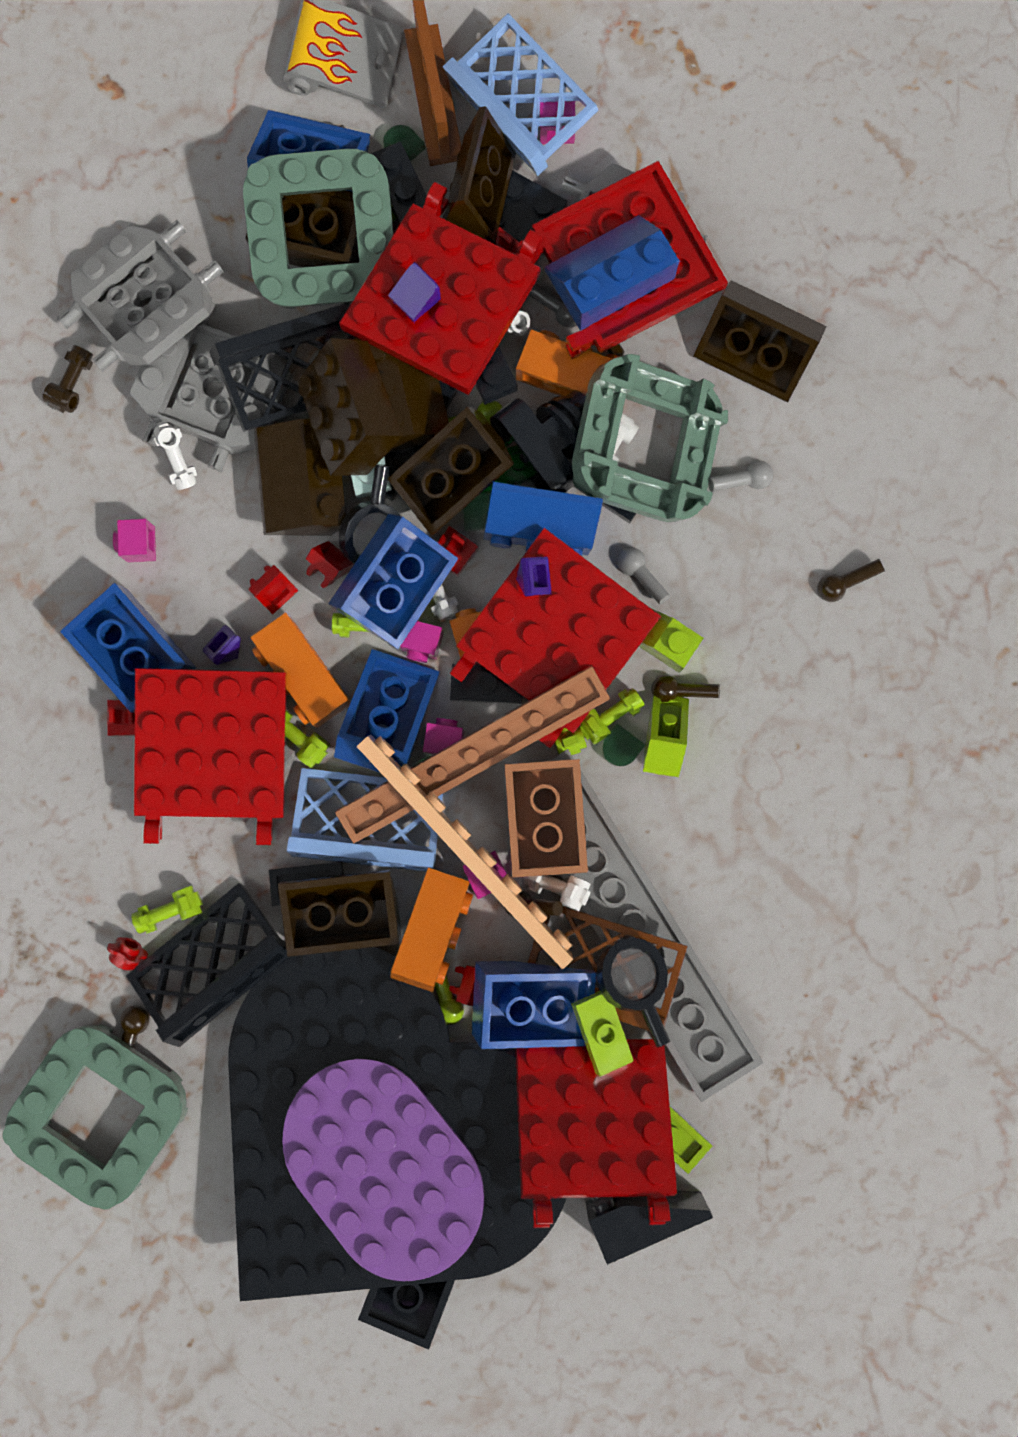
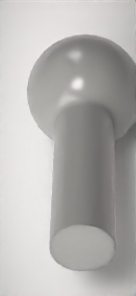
[708,461,773,492]
[617,547,670,605]

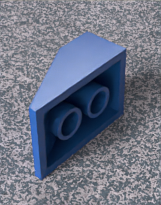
[334,649,440,773]
[471,961,596,1049]

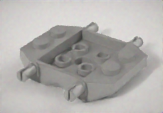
[57,219,224,372]
[129,302,292,472]

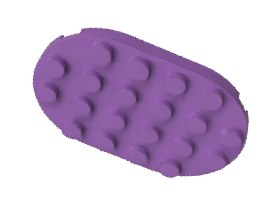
[282,1059,484,1281]

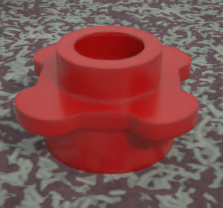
[107,937,148,971]

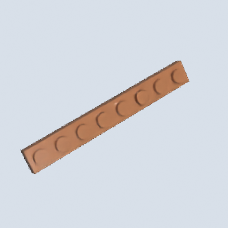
[335,665,610,844]

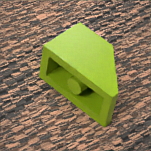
[639,609,704,673]
[643,696,689,778]

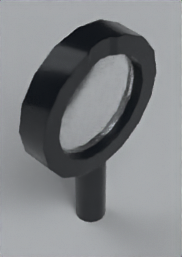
[339,464,401,564]
[596,937,670,1048]

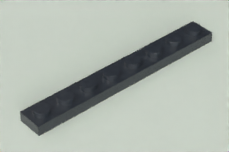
[371,141,518,405]

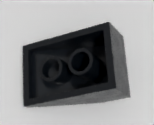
[585,1190,713,1265]
[358,1281,455,1350]

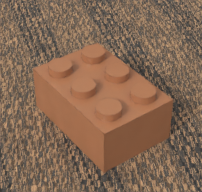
[505,759,588,878]

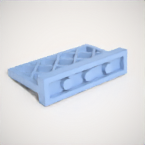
[443,13,599,176]
[287,768,444,872]

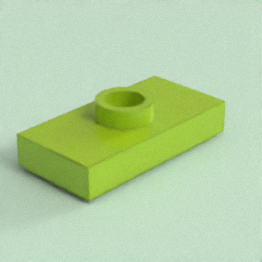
[571,991,634,1077]

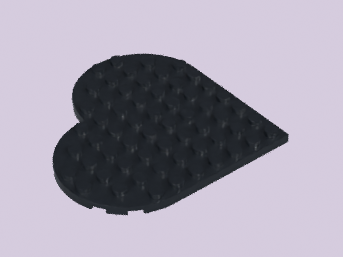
[228,947,566,1302]

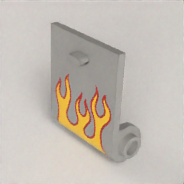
[283,0,404,108]

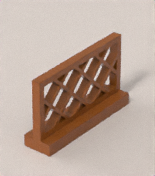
[404,0,461,167]
[527,906,688,1031]

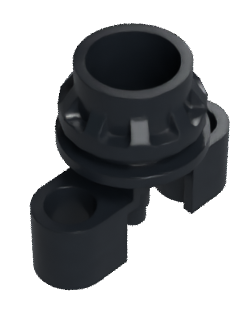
[490,390,586,493]

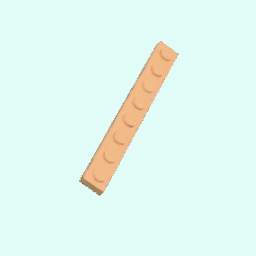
[356,735,574,970]

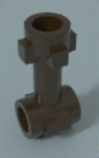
[43,345,93,413]

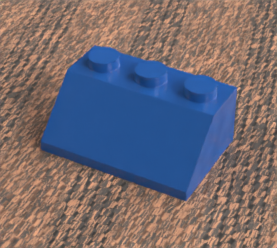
[247,110,370,192]
[544,215,679,331]
[483,482,603,556]
[328,514,458,649]
[60,583,197,713]

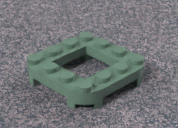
[243,149,394,309]
[572,354,728,522]
[2,1024,188,1210]

